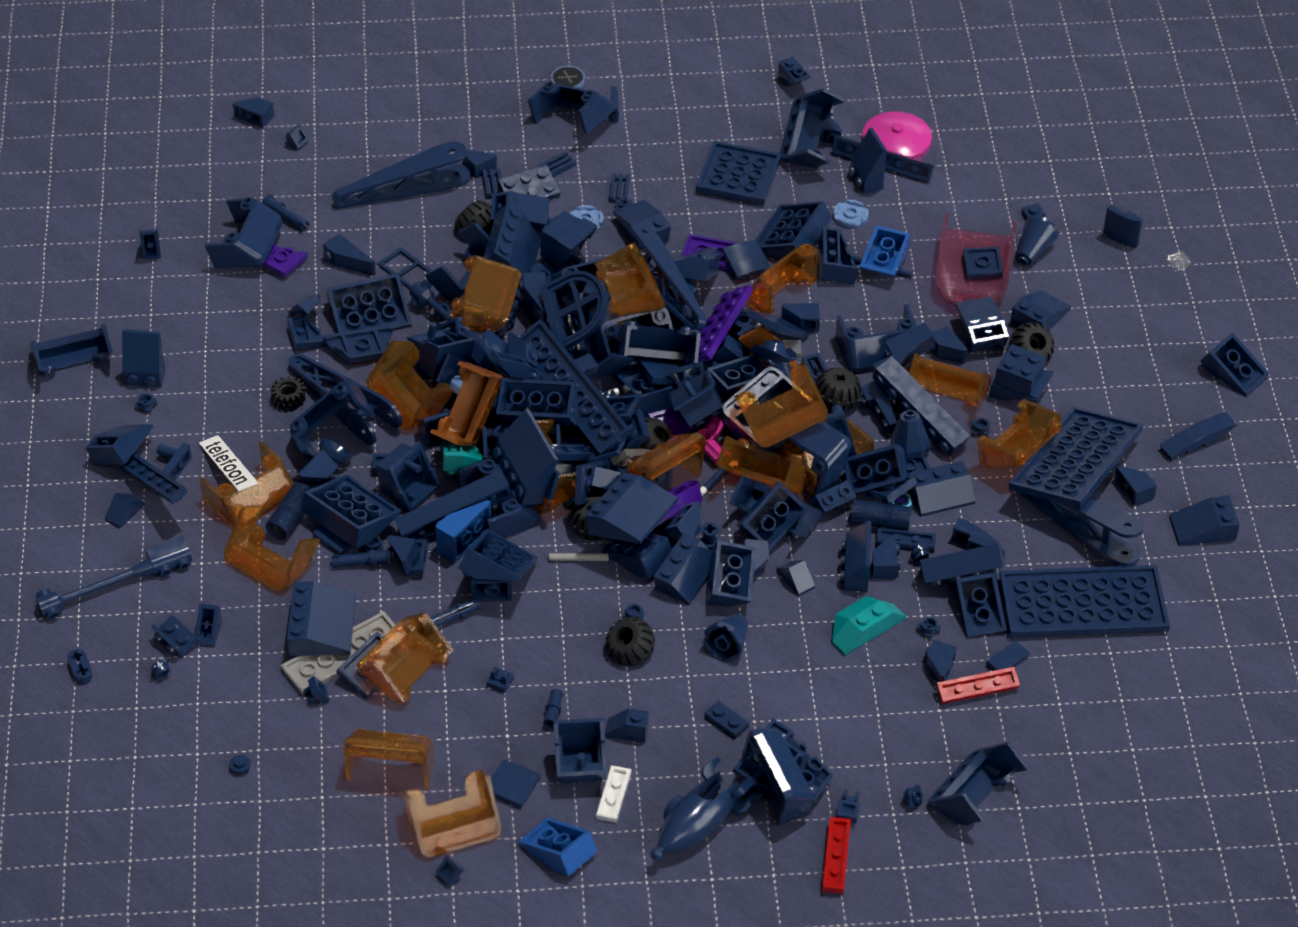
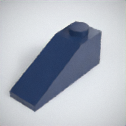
[323,234,376,276]

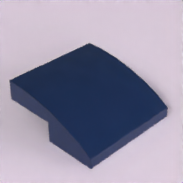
[1103,205,1143,248]
[722,240,771,279]

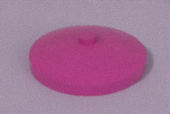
[862,112,932,159]

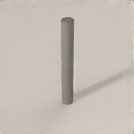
[549,553,608,561]

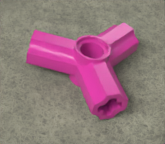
[676,417,729,465]

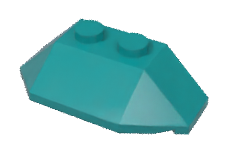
[442,438,482,474]
[832,596,907,656]

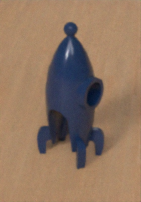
[650,756,756,860]

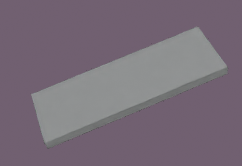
[280,611,406,696]

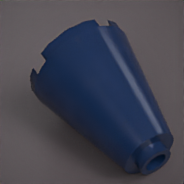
[1016,215,1059,265]

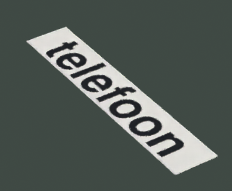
[199,435,258,491]

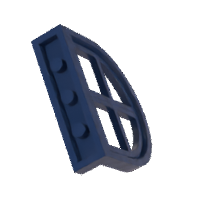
[540,271,608,354]

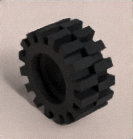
[271,376,306,411]

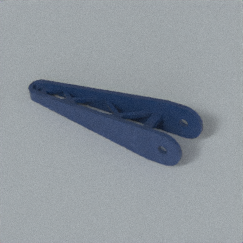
[332,141,470,208]
[615,222,706,331]
[288,354,403,445]
[1018,492,1144,566]

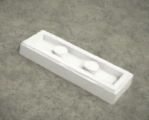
[596,765,631,823]

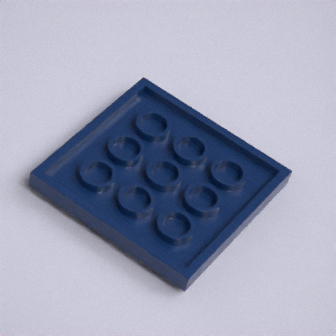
[696,141,781,205]

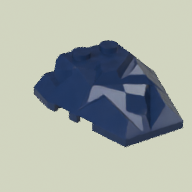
[732,718,833,804]

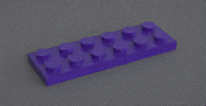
[681,285,754,366]

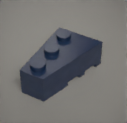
[818,226,859,284]

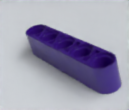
[657,480,703,525]

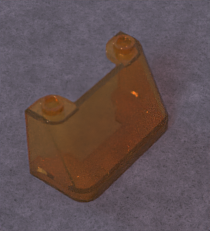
[595,243,666,316]
[746,244,819,315]
[450,255,522,332]
[977,399,1062,468]
[356,612,453,703]

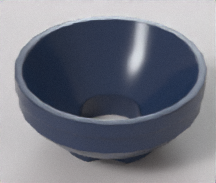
[319,438,352,465]

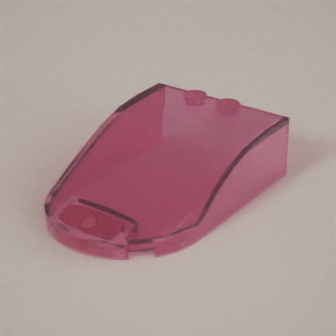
[935,213,1017,307]

